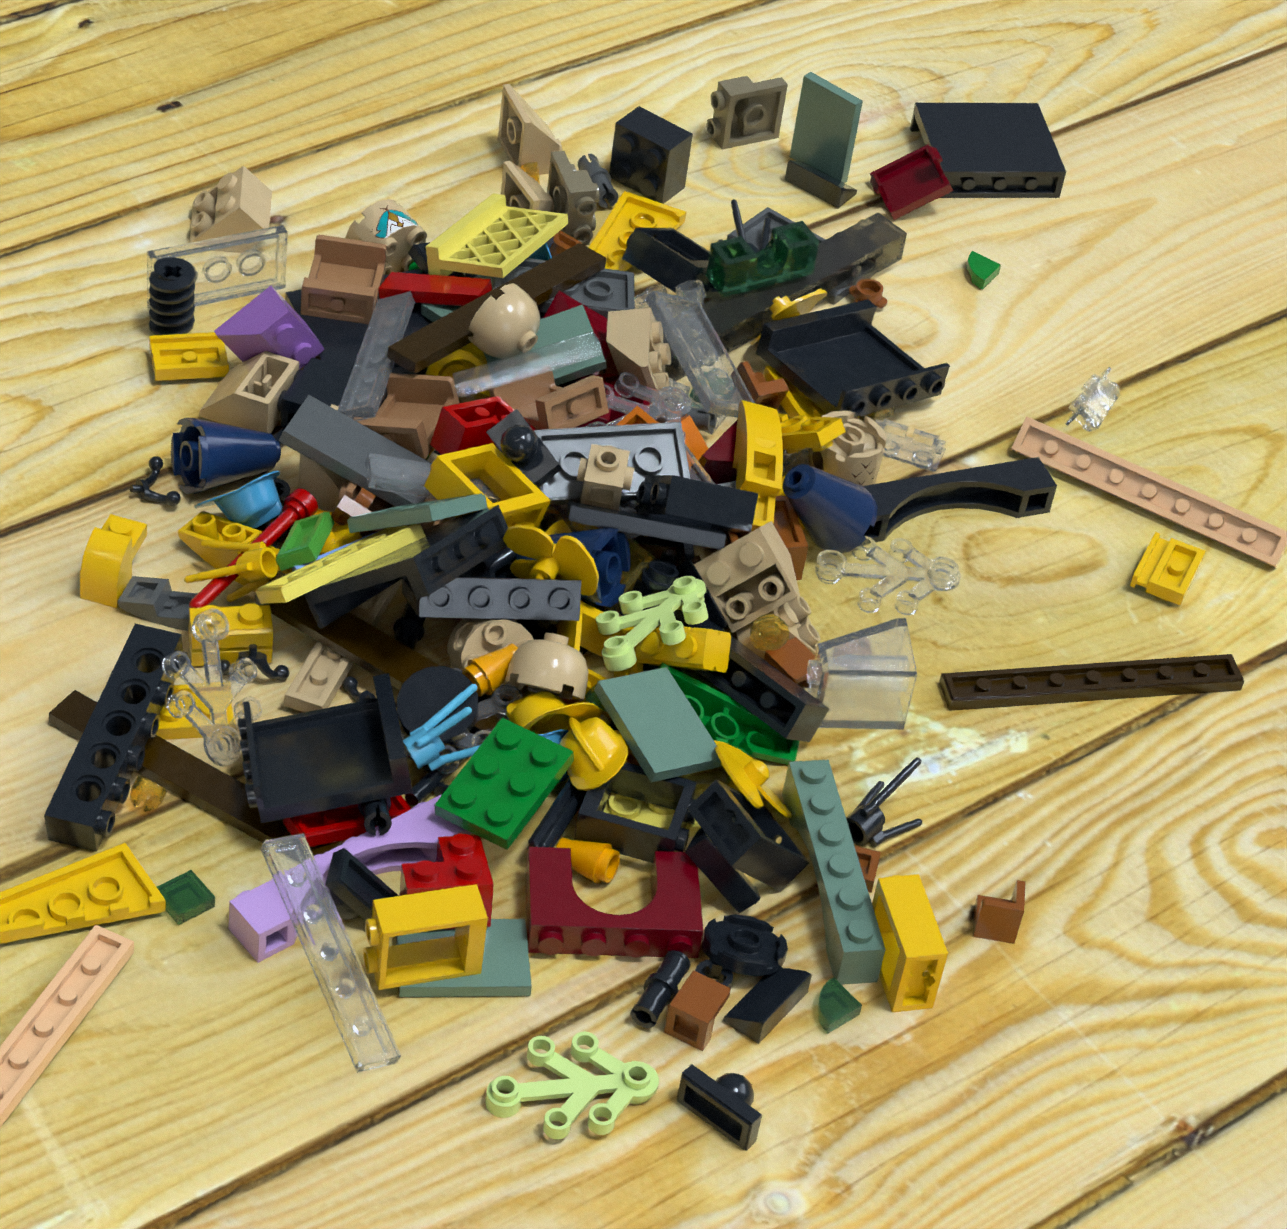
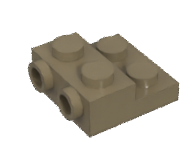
[706,76,788,150]
[547,151,599,245]

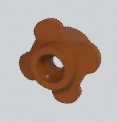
[849,279,887,308]

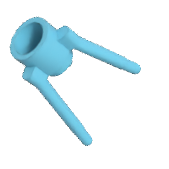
[403,684,480,771]

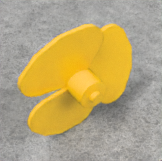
[750,288,827,346]
[503,524,599,596]
[714,740,793,818]

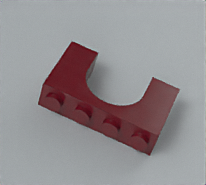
[525,847,703,958]

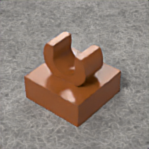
[331,488,376,538]

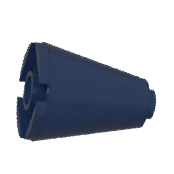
[171,418,281,494]
[782,464,877,554]
[516,528,630,607]

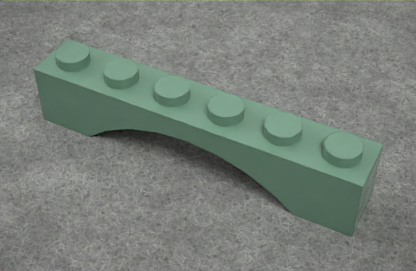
[782,760,885,985]

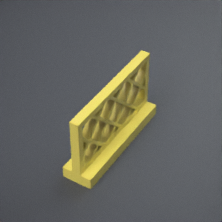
[426,193,568,278]

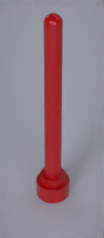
[189,488,318,608]

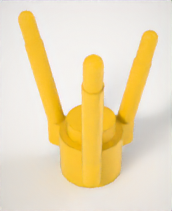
[184,540,278,602]

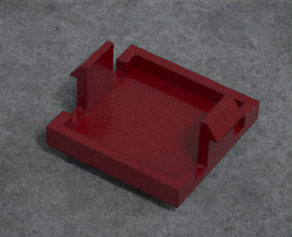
[869,144,953,220]

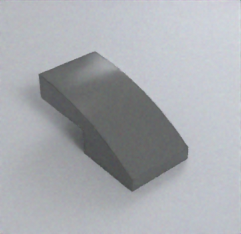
[118,576,211,631]

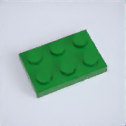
[434,718,574,850]

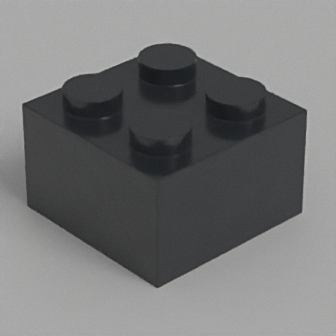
[609,106,693,204]

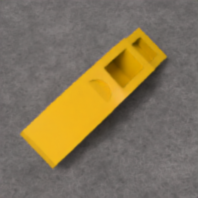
[733,400,783,532]
[178,511,293,592]

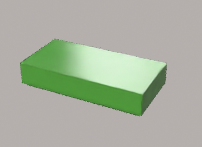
[276,512,335,571]

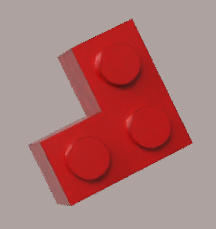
[430,396,537,455]
[400,834,494,930]

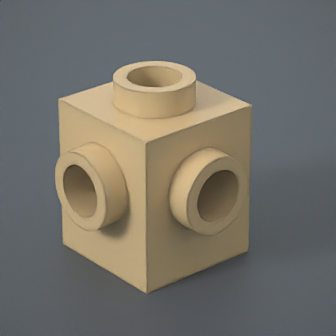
[577,444,634,511]

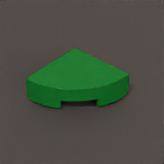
[966,251,1001,290]

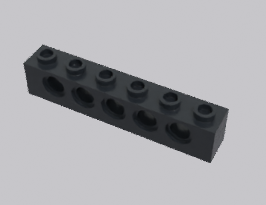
[44,623,188,852]

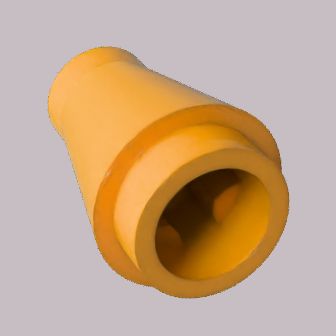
[462,643,518,697]
[556,837,620,884]

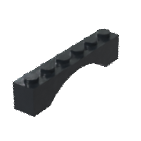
[861,457,1057,545]

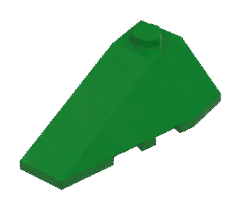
[657,662,800,765]

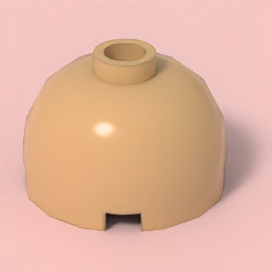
[468,283,540,359]
[505,633,588,701]

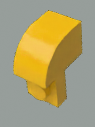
[80,514,147,608]

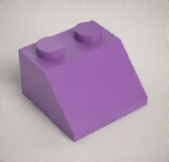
[214,285,325,370]

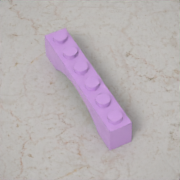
[229,795,471,963]

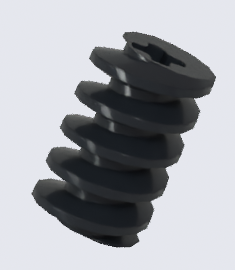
[149,257,196,335]

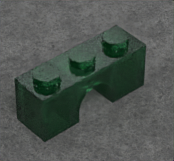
[706,221,819,298]

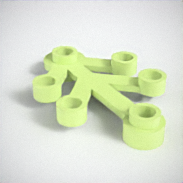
[596,576,708,671]
[485,1031,659,1139]

